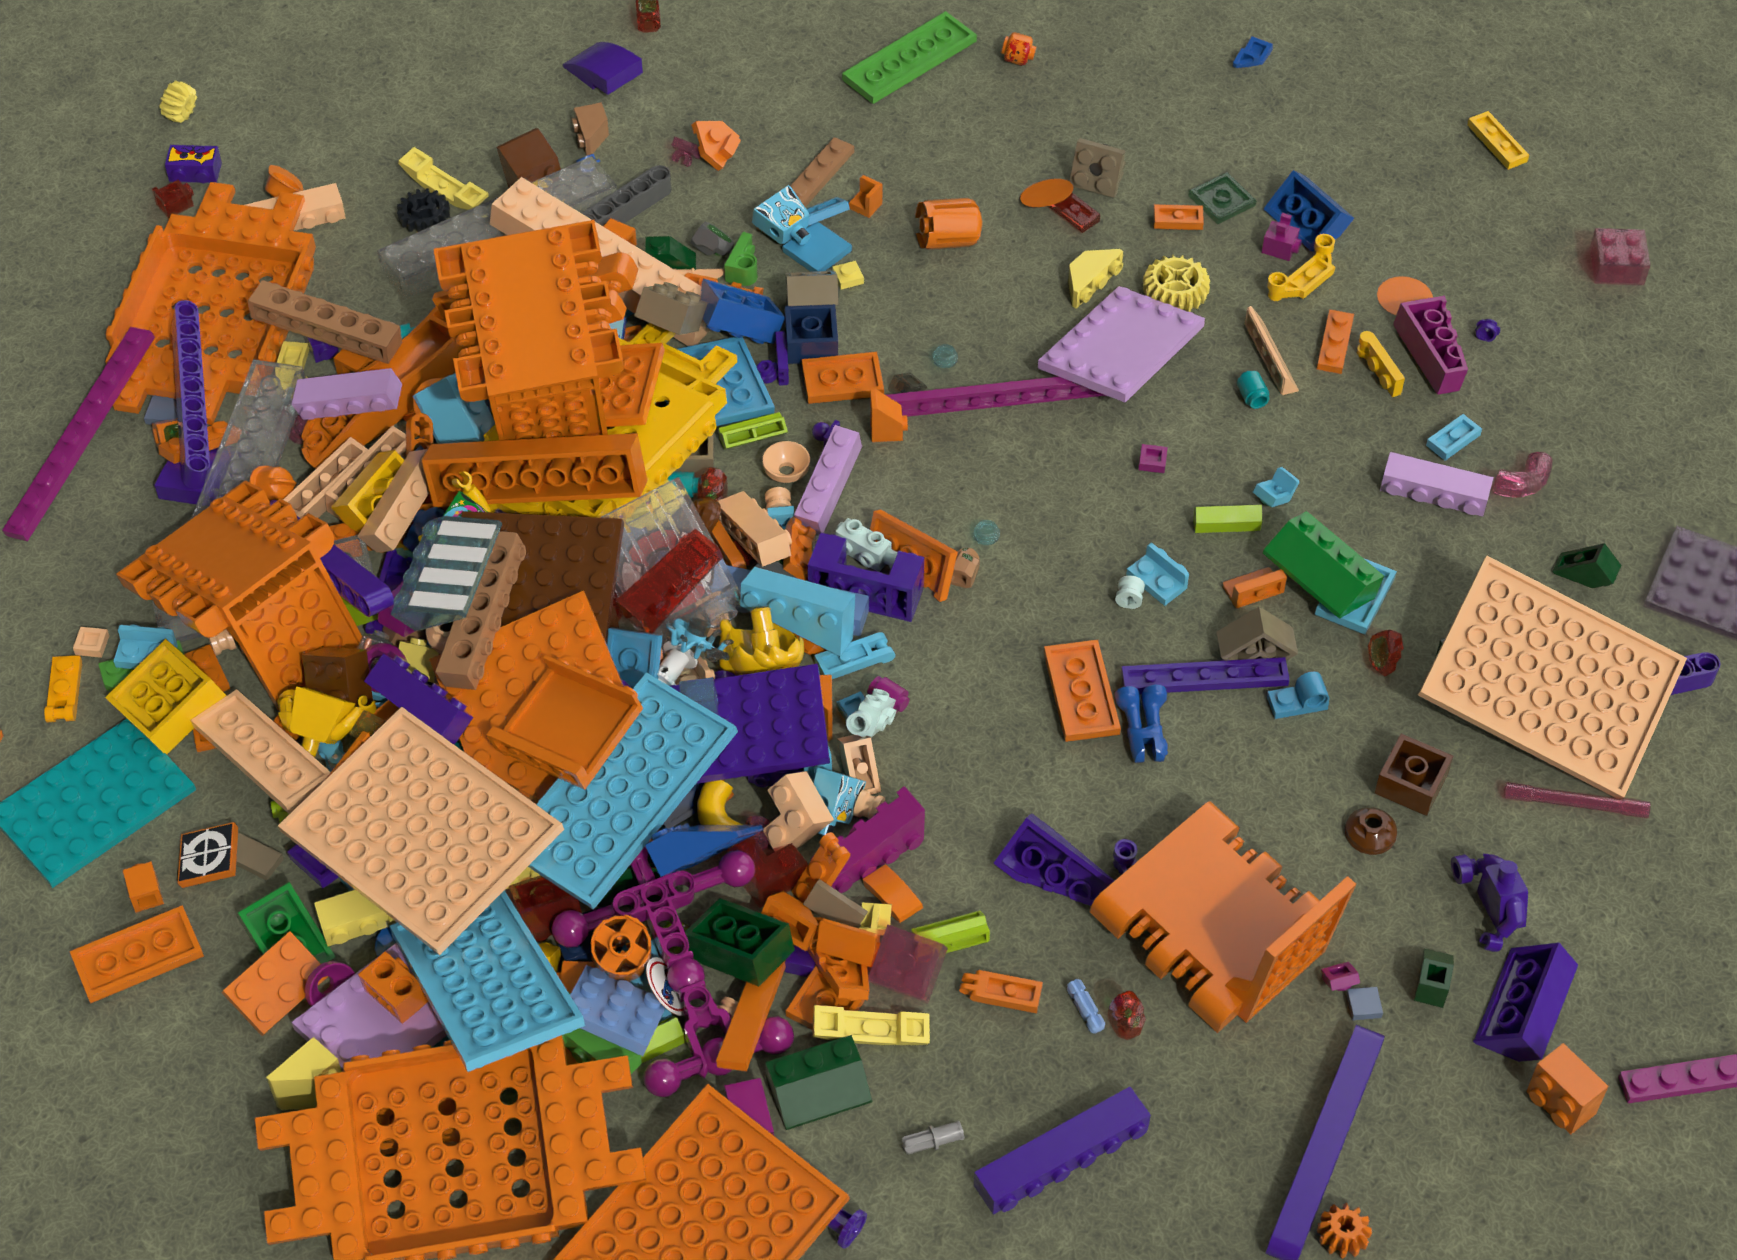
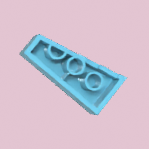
[740,567,855,656]

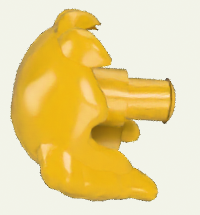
[719,607,805,676]

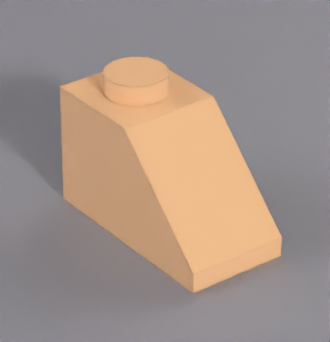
[837,735,881,794]

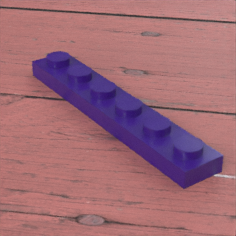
[1121,657,1290,694]

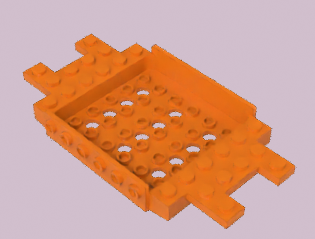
[105,182,316,425]
[255,1035,646,1260]

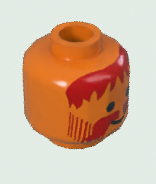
[1001,32,1036,66]

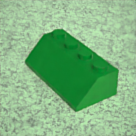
[1263,511,1384,619]

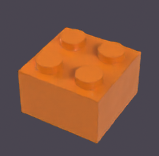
[1526,1043,1609,1135]

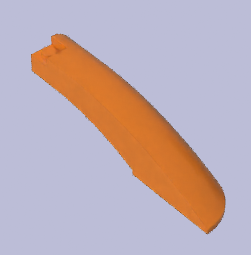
[301,306,463,469]

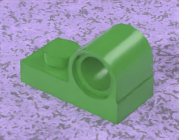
[725,232,758,286]

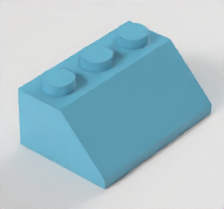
[413,373,495,444]

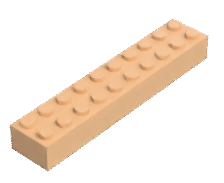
[490,177,710,346]

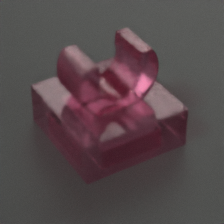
[671,137,700,167]

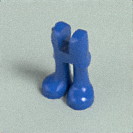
[1114,684,1168,763]

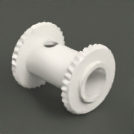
[657,641,698,686]

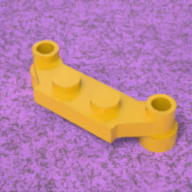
[1267,234,1335,301]

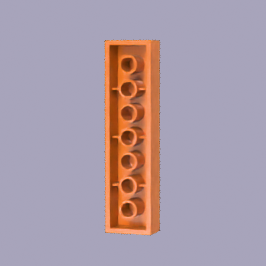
[422,433,648,507]

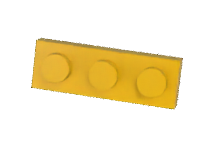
[1467,111,1529,169]

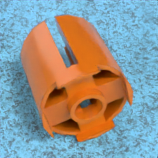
[915,198,982,249]
[591,915,651,982]

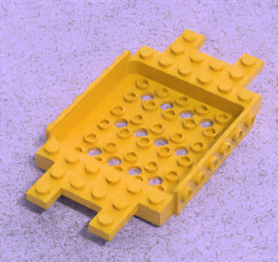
[484,323,737,522]

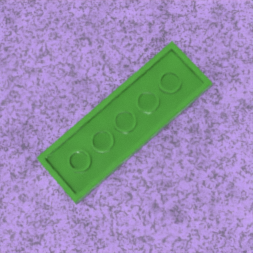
[842,11,977,104]

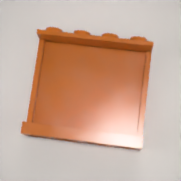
[486,655,643,790]

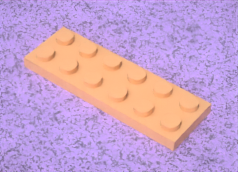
[191,689,331,814]

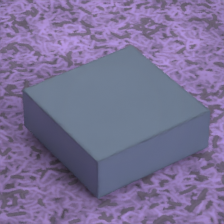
[1346,987,1383,1020]

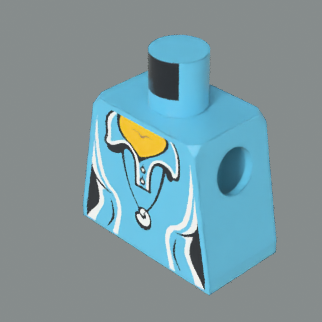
[752,185,811,245]
[814,767,866,835]

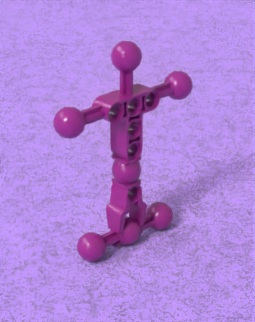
[551,841,794,1097]

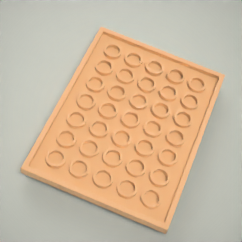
[1418,556,1687,801]
[278,707,564,955]

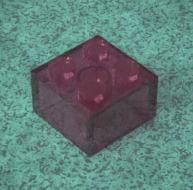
[1589,228,1650,285]
[868,925,948,1004]

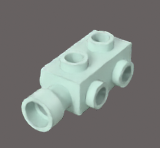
[834,518,902,572]
[846,689,896,737]

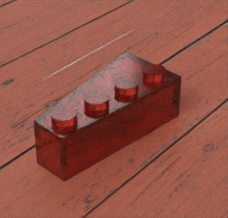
[616,528,723,634]

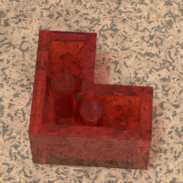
[727,836,808,908]

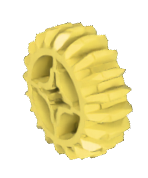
[1143,255,1210,312]

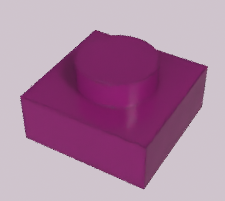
[1139,444,1168,473]
[1321,962,1360,991]

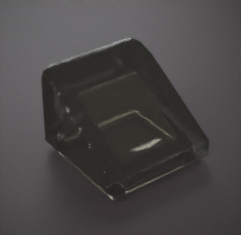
[888,373,927,394]

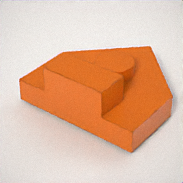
[691,121,741,171]

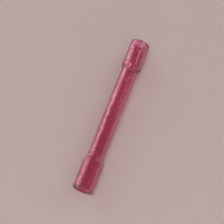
[1504,782,1650,819]

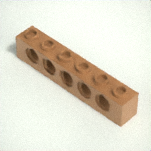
[248,280,402,364]
[436,531,526,690]

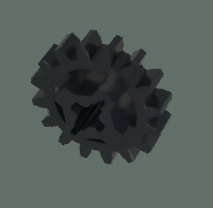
[397,188,450,234]

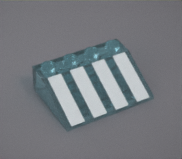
[390,516,503,631]

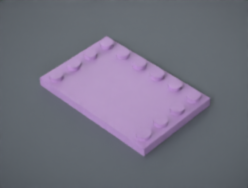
[1038,286,1205,402]
[292,943,447,1072]

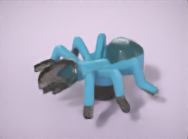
[666,617,734,663]

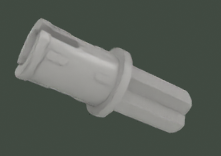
[902,1120,964,1154]

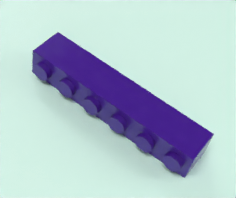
[973,1087,1151,1215]

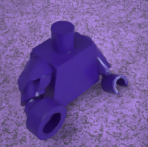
[1451,854,1528,952]

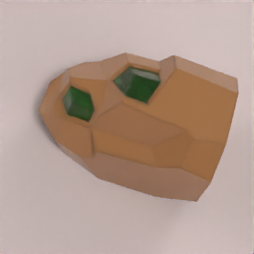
[951,547,980,588]

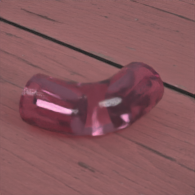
[1493,452,1553,498]

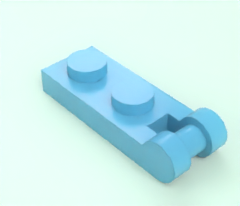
[814,632,896,679]

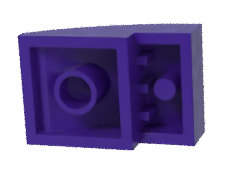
[563,42,643,95]
[154,448,235,506]

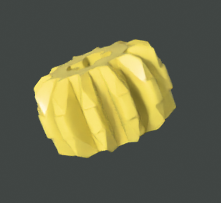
[159,81,197,123]

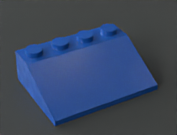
[645,823,764,877]

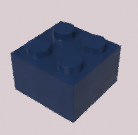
[785,304,838,364]

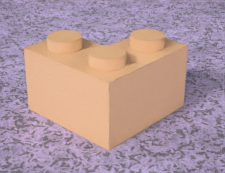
[763,771,834,854]

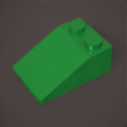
[237,882,336,964]

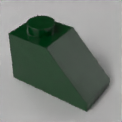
[645,236,696,270]
[1552,543,1622,589]

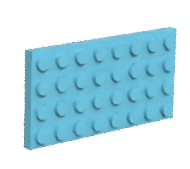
[528,672,738,910]
[390,890,585,1072]

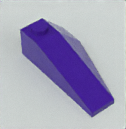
[993,813,1114,906]

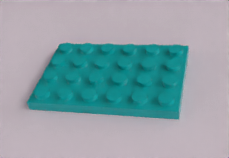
[0,719,196,888]

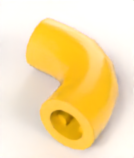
[697,780,742,851]

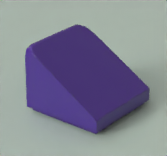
[785,946,817,977]

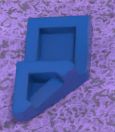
[1233,36,1273,68]

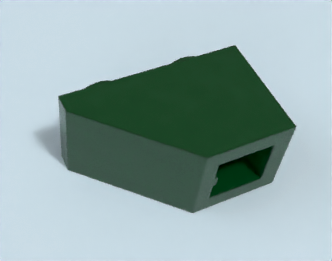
[1414,948,1454,1008]

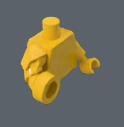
[278,687,376,757]

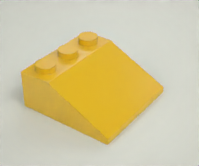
[105,639,226,755]

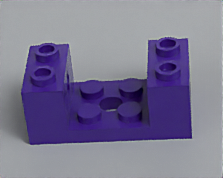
[808,533,924,622]

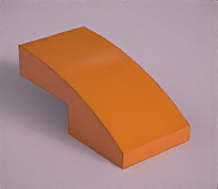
[863,864,923,923]

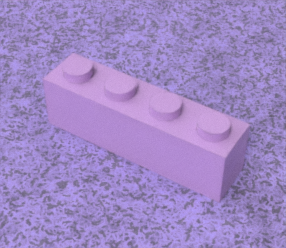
[291,368,402,420]
[794,425,862,535]
[1380,452,1494,516]

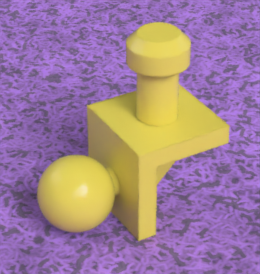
[859,902,892,961]

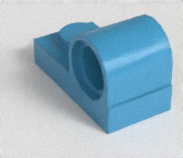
[1267,672,1329,719]

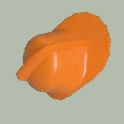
[265,165,303,198]
[249,466,296,501]

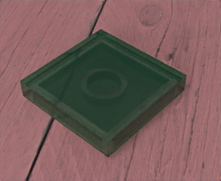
[1188,172,1257,225]

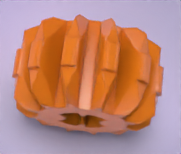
[1317,1202,1372,1259]

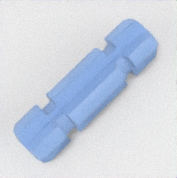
[1067,979,1105,1034]

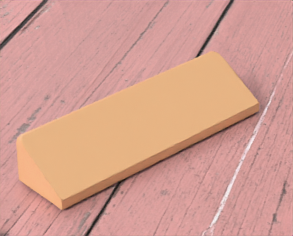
[1245,306,1299,395]

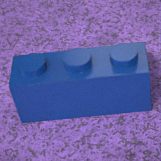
[1263,170,1354,252]
[701,279,785,344]

